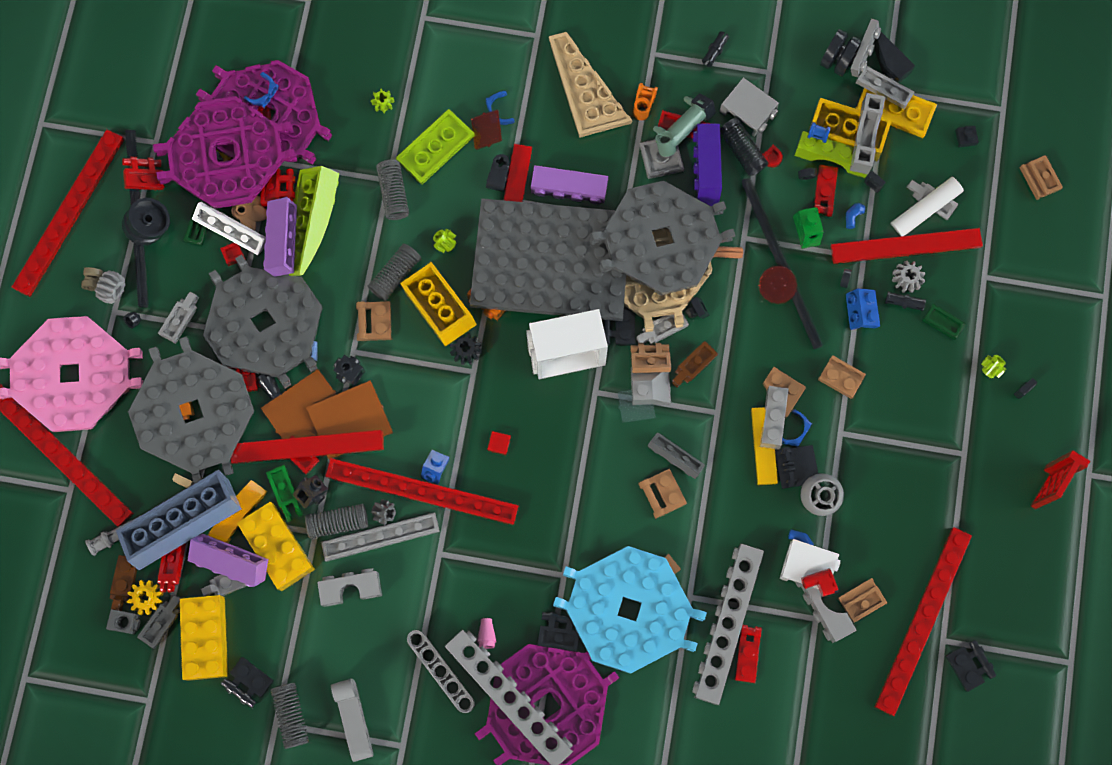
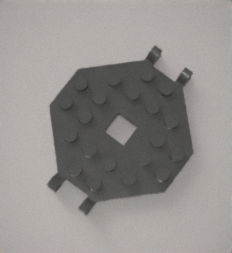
[590,181,736,295]
[203,255,323,388]
[128,337,254,484]

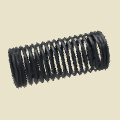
[720,118,768,176]

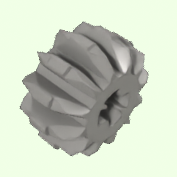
[892,261,925,293]
[95,271,126,304]

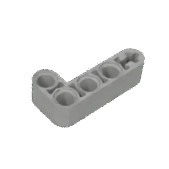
[331,679,373,762]

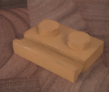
[1020,155,1063,200]
[818,355,866,399]
[837,578,887,623]

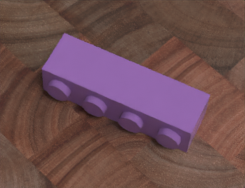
[531,165,608,204]
[263,197,297,277]
[188,534,268,587]

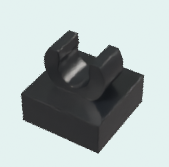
[955,126,979,148]
[686,297,710,319]

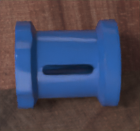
[807,122,831,143]

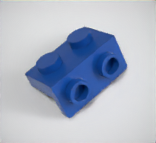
[846,288,880,330]

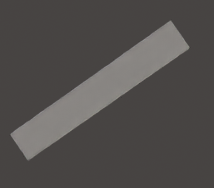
[321,512,440,562]

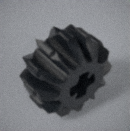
[450,333,482,365]

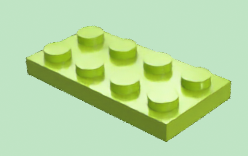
[396,109,475,185]

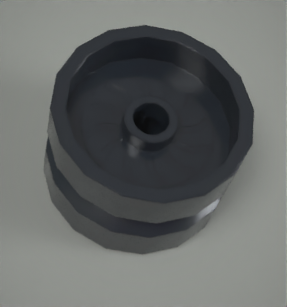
[820,29,862,77]
[122,198,170,246]

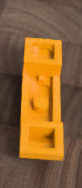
[208,480,267,543]

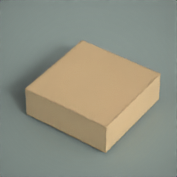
[172,473,194,488]

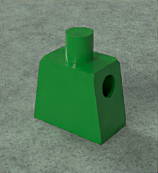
[793,207,823,249]

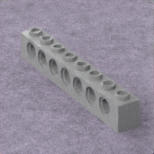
[692,544,764,705]
[445,630,573,765]

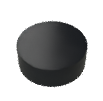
[798,168,817,180]
[840,269,852,288]

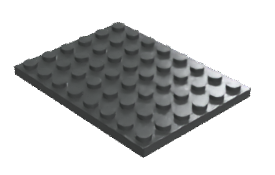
[470,199,626,321]

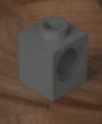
[106,609,141,635]

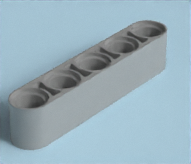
[407,630,475,713]

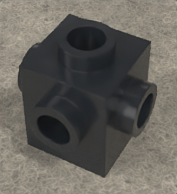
[333,355,366,387]
[292,475,328,509]

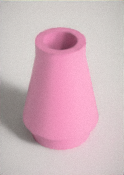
[477,618,497,649]

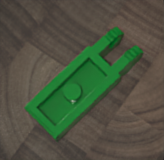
[266,465,303,522]

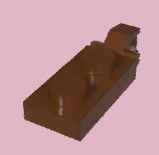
[671,341,718,388]
[110,555,138,611]

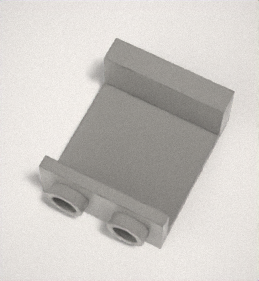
[719,77,779,137]

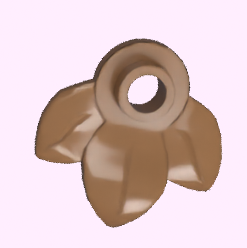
[231,196,267,231]

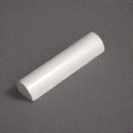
[891,176,964,237]
[192,202,266,255]

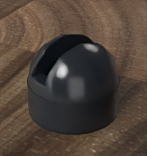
[124,312,141,329]

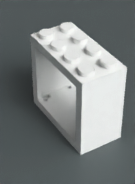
[526,309,608,379]

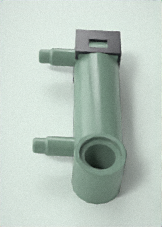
[653,93,716,157]

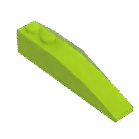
[289,166,339,276]

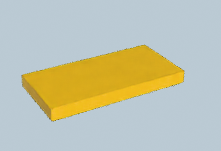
[856,88,937,138]

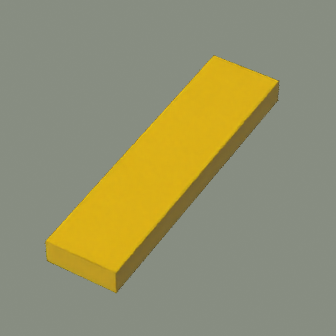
[751,407,778,485]

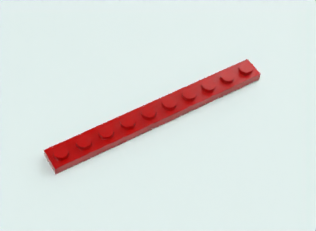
[12,129,125,297]
[0,384,134,527]
[325,458,519,525]
[875,527,972,716]

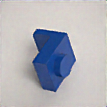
[421,450,450,485]

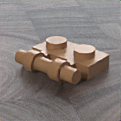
[631,343,671,373]

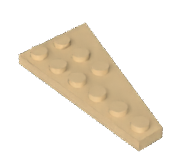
[549,32,632,138]

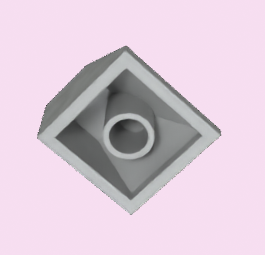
[631,367,671,405]

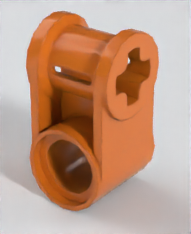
[633,83,658,121]

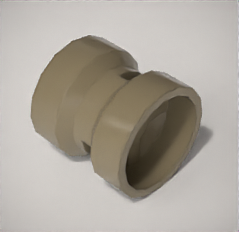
[81,267,103,291]

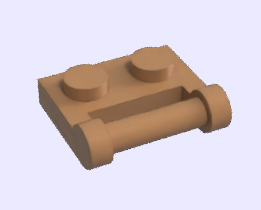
[356,301,392,341]
[638,469,687,519]

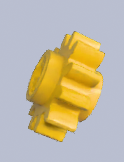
[127,580,164,615]

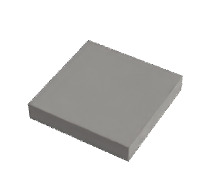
[639,140,684,179]

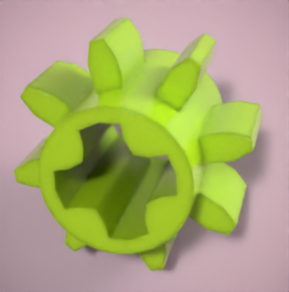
[371,89,395,113]
[433,229,456,253]
[981,355,1006,378]

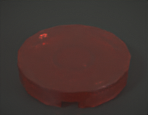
[759,266,797,304]

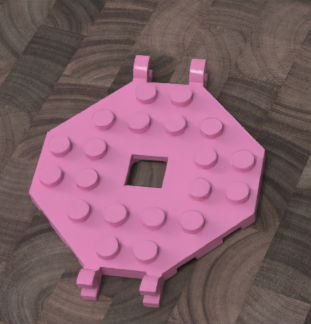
[0,316,144,432]

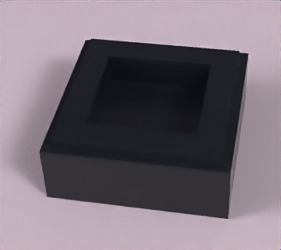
[864,170,886,193]
[1014,378,1038,399]

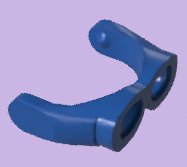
[243,72,279,108]
[486,91,515,125]
[782,409,812,447]

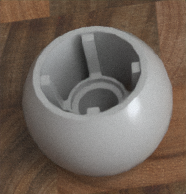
[800,473,844,516]

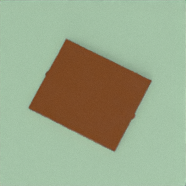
[261,369,336,439]
[306,380,393,460]

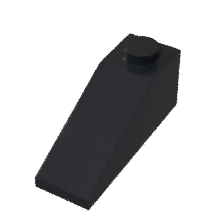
[873,32,915,83]

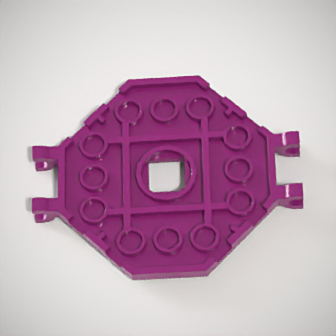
[196,60,332,165]
[153,96,298,209]
[475,644,619,765]

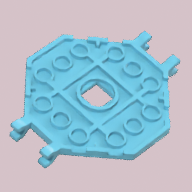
[553,546,707,674]

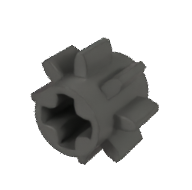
[371,499,396,525]

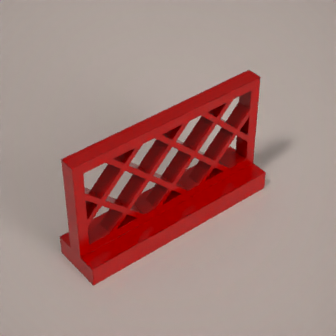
[1031,450,1090,509]

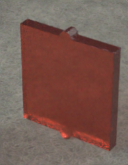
[471,110,502,150]

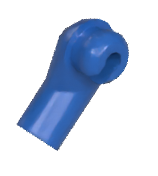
[846,203,866,229]
[788,529,814,546]

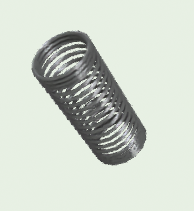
[376,159,410,220]
[367,244,421,301]
[305,503,368,539]
[270,683,309,749]

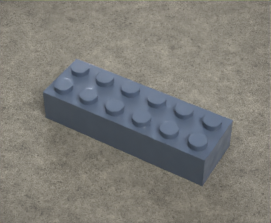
[116,470,242,570]

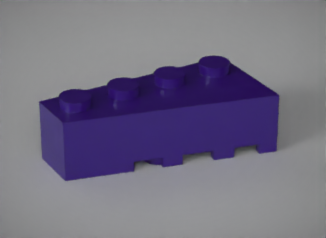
[693,123,722,206]

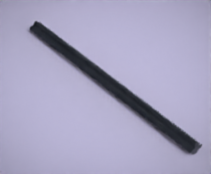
[125,130,149,308]
[741,178,823,349]

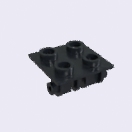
[775,445,820,489]

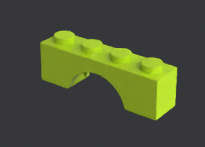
[794,131,867,178]

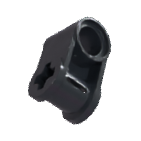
[486,154,510,192]

